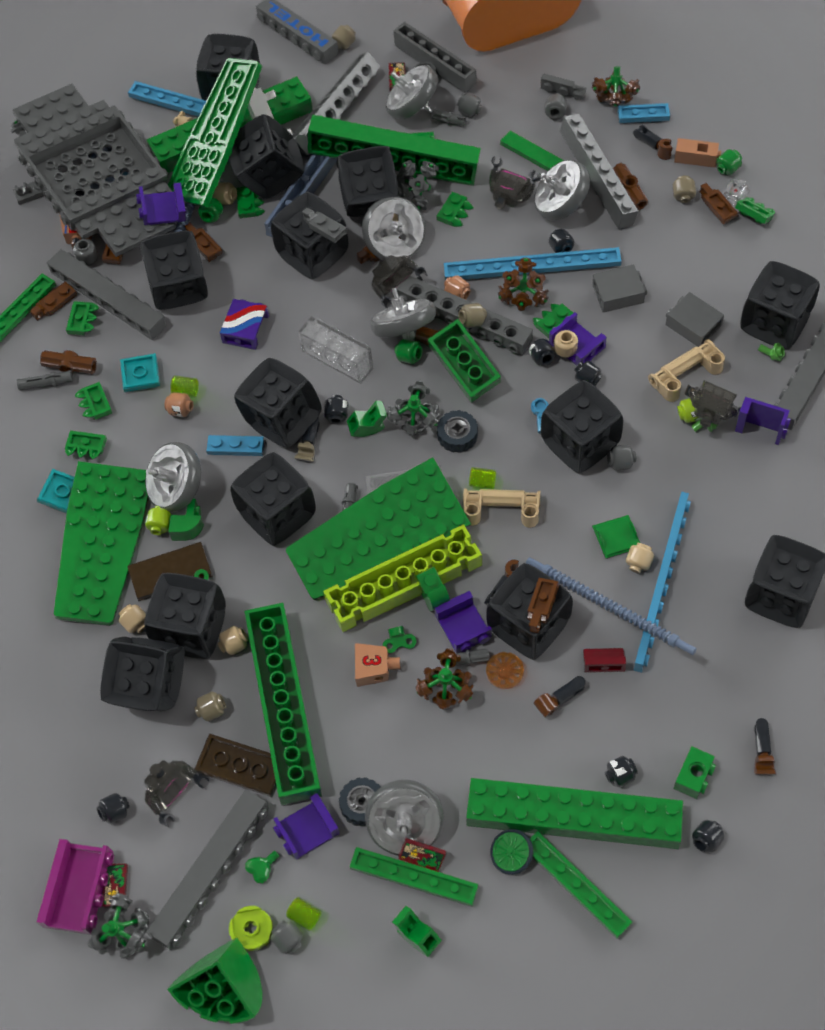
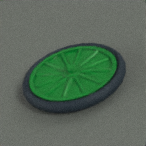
[490,829,533,875]

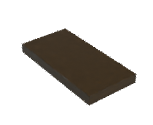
[127,542,213,601]
[194,733,276,797]

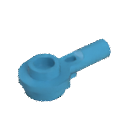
[531,398,549,434]

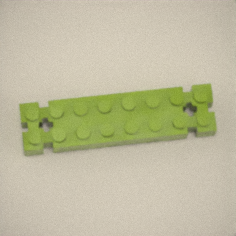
[323,524,482,633]

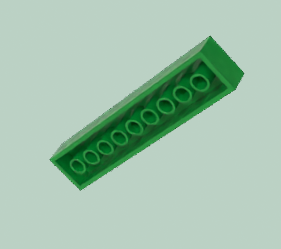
[146,76,313,173]
[308,115,481,186]
[244,602,322,805]
[466,778,683,850]

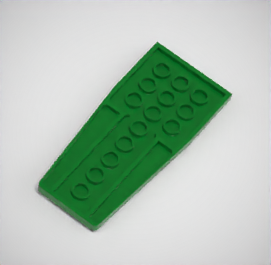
[168,58,262,208]
[286,457,471,600]
[54,461,148,626]

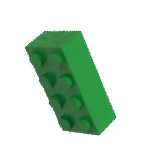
[428,319,501,403]

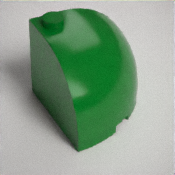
[167,937,262,1024]

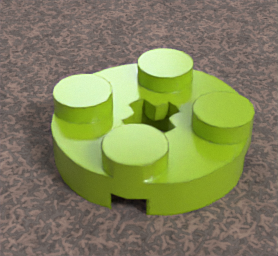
[229,906,273,951]

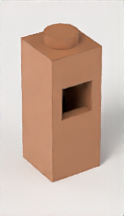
[674,138,721,168]

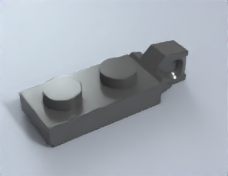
[541,74,586,100]
[302,208,347,243]

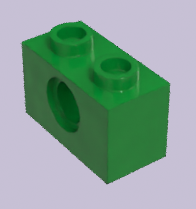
[673,746,716,799]

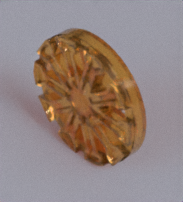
[486,652,524,689]

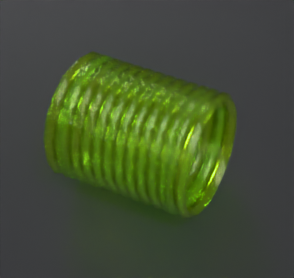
[170,375,199,398]
[469,467,496,490]
[286,897,321,931]

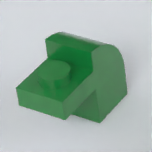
[347,400,387,437]
[168,499,204,541]
[416,567,450,611]
[392,906,442,957]

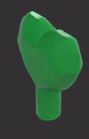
[245,850,280,884]

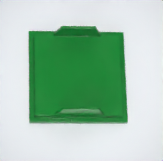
[592,515,640,559]

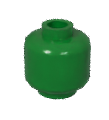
[716,149,742,175]
[198,197,223,223]
[394,339,423,364]

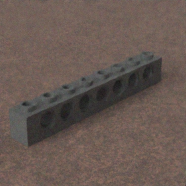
[292,51,380,156]
[397,274,533,355]

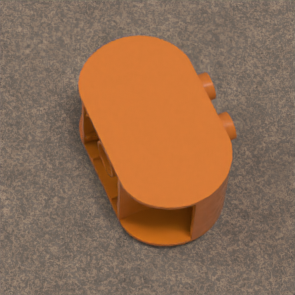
[442,0,581,51]

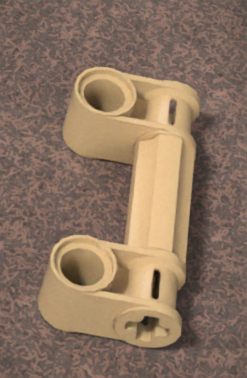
[648,339,725,402]
[463,488,541,528]

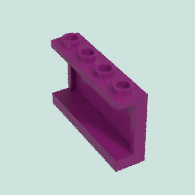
[36,839,114,935]

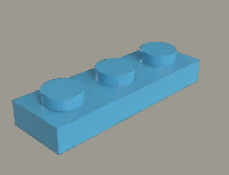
[618,103,670,123]
[206,435,264,456]

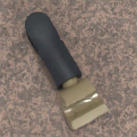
[295,417,320,462]

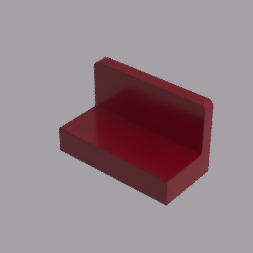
[583,648,626,673]

